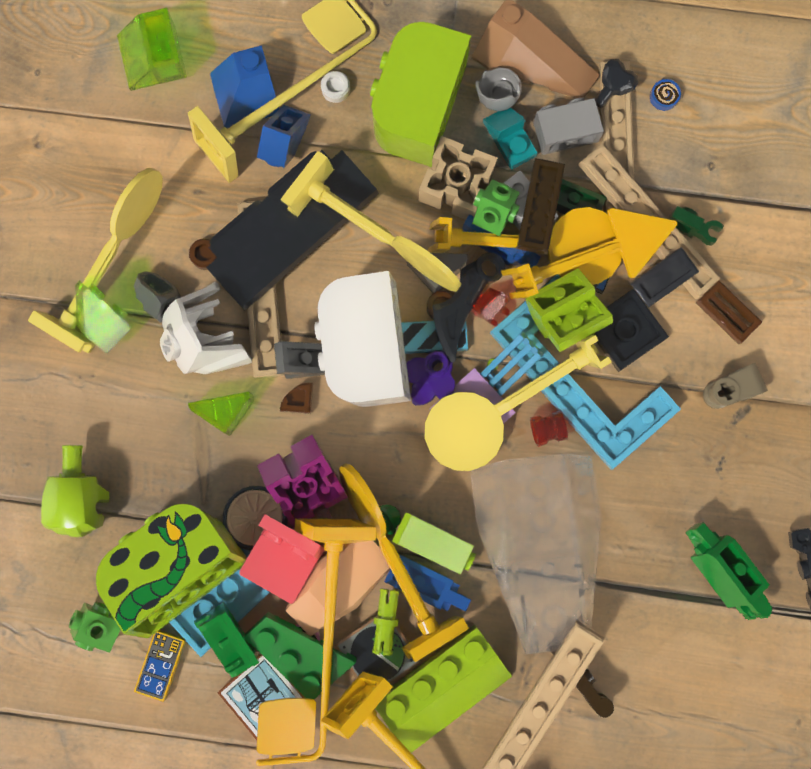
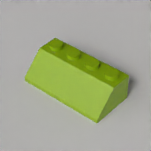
[375,624,512,753]

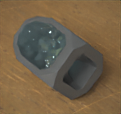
[133,271,181,323]

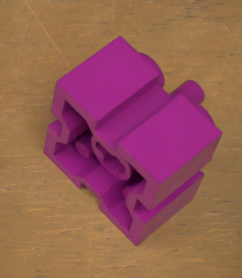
[257,435,348,528]

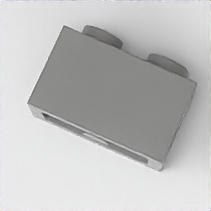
[533,98,604,155]

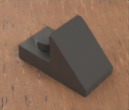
[274,341,325,379]

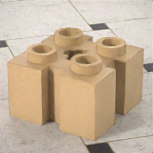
[418,136,498,220]

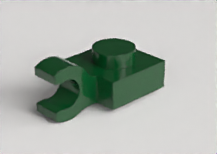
[668,206,724,246]

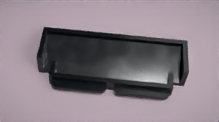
[206,150,379,311]

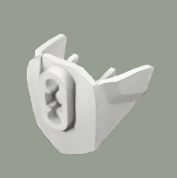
[160,281,252,375]

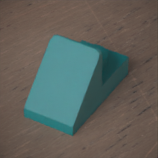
[482,108,538,170]

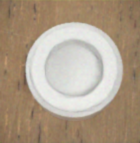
[321,71,350,103]

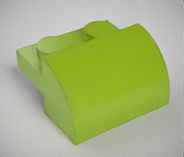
[525,268,613,352]

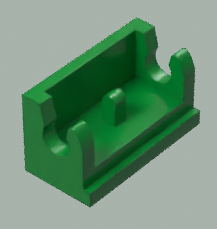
[194,602,259,678]

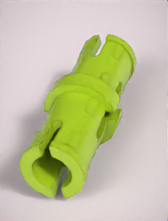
[372,588,400,656]

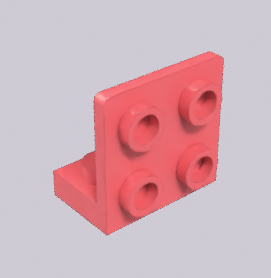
[239,514,324,604]

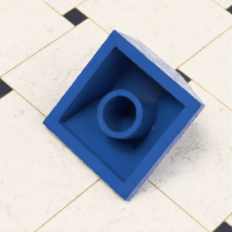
[210,45,280,128]

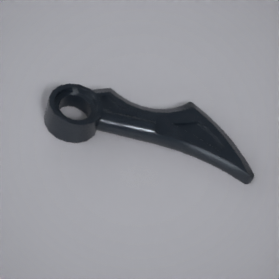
[432,252,505,363]

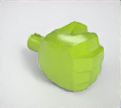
[41,445,110,537]

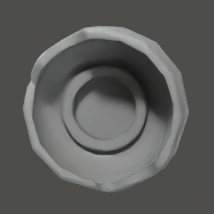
[476,67,522,111]

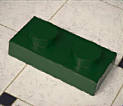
[556,179,606,214]

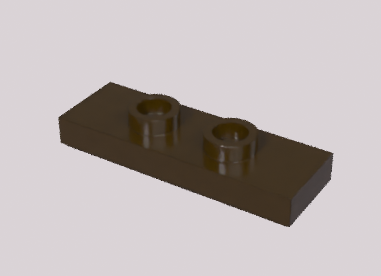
[516,158,565,255]

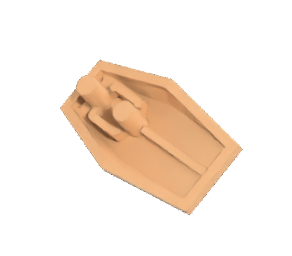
[285,541,390,636]

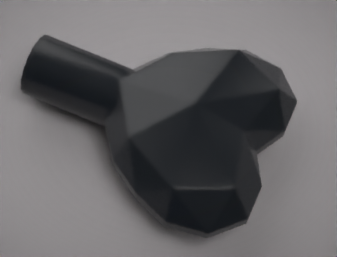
[595,59,638,108]

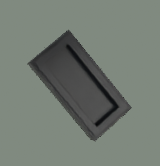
[631,247,699,308]

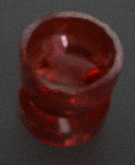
[530,410,568,447]

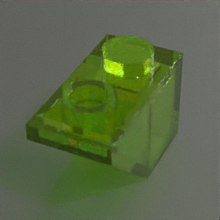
[75,280,132,354]

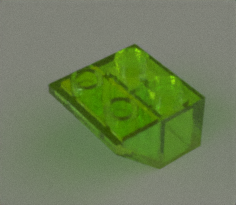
[117,8,187,91]

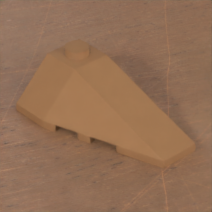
[472,0,600,98]

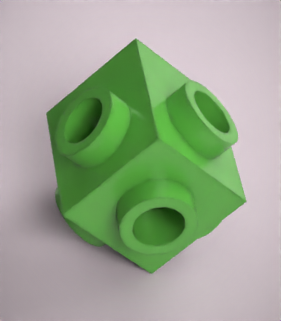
[472,179,520,236]
[69,602,121,653]

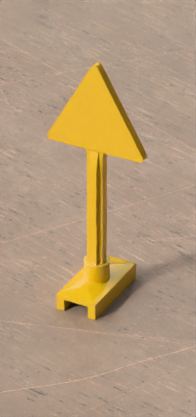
[501,208,677,299]

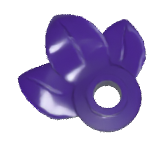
[406,351,455,406]

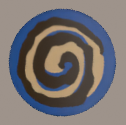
[650,79,681,111]

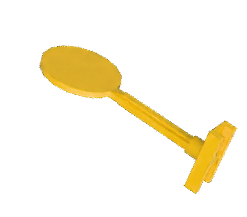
[428,207,622,285]
[339,463,469,662]

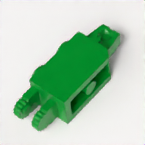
[685,522,773,620]

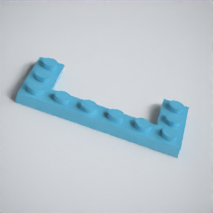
[490,274,681,470]

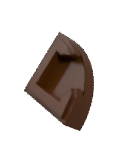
[280,383,313,414]

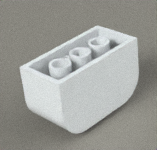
[314,271,411,407]

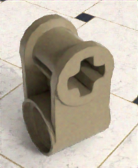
[703,363,768,409]

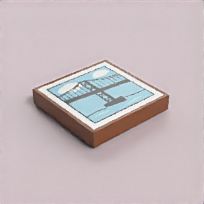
[217,654,305,740]

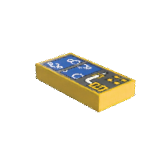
[134,630,186,702]

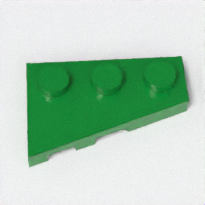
[244,612,357,699]

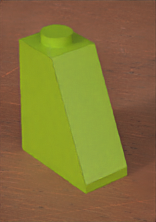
[392,512,476,575]

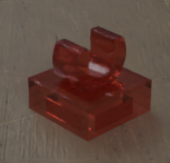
[471,287,510,327]

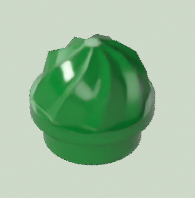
[379,504,401,535]

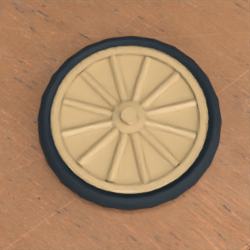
[223,486,288,551]

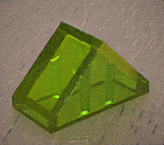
[188,391,254,436]

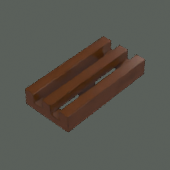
[696,280,762,344]

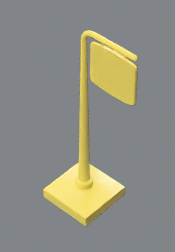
[188,0,377,183]

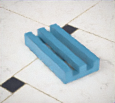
[480,332,544,396]

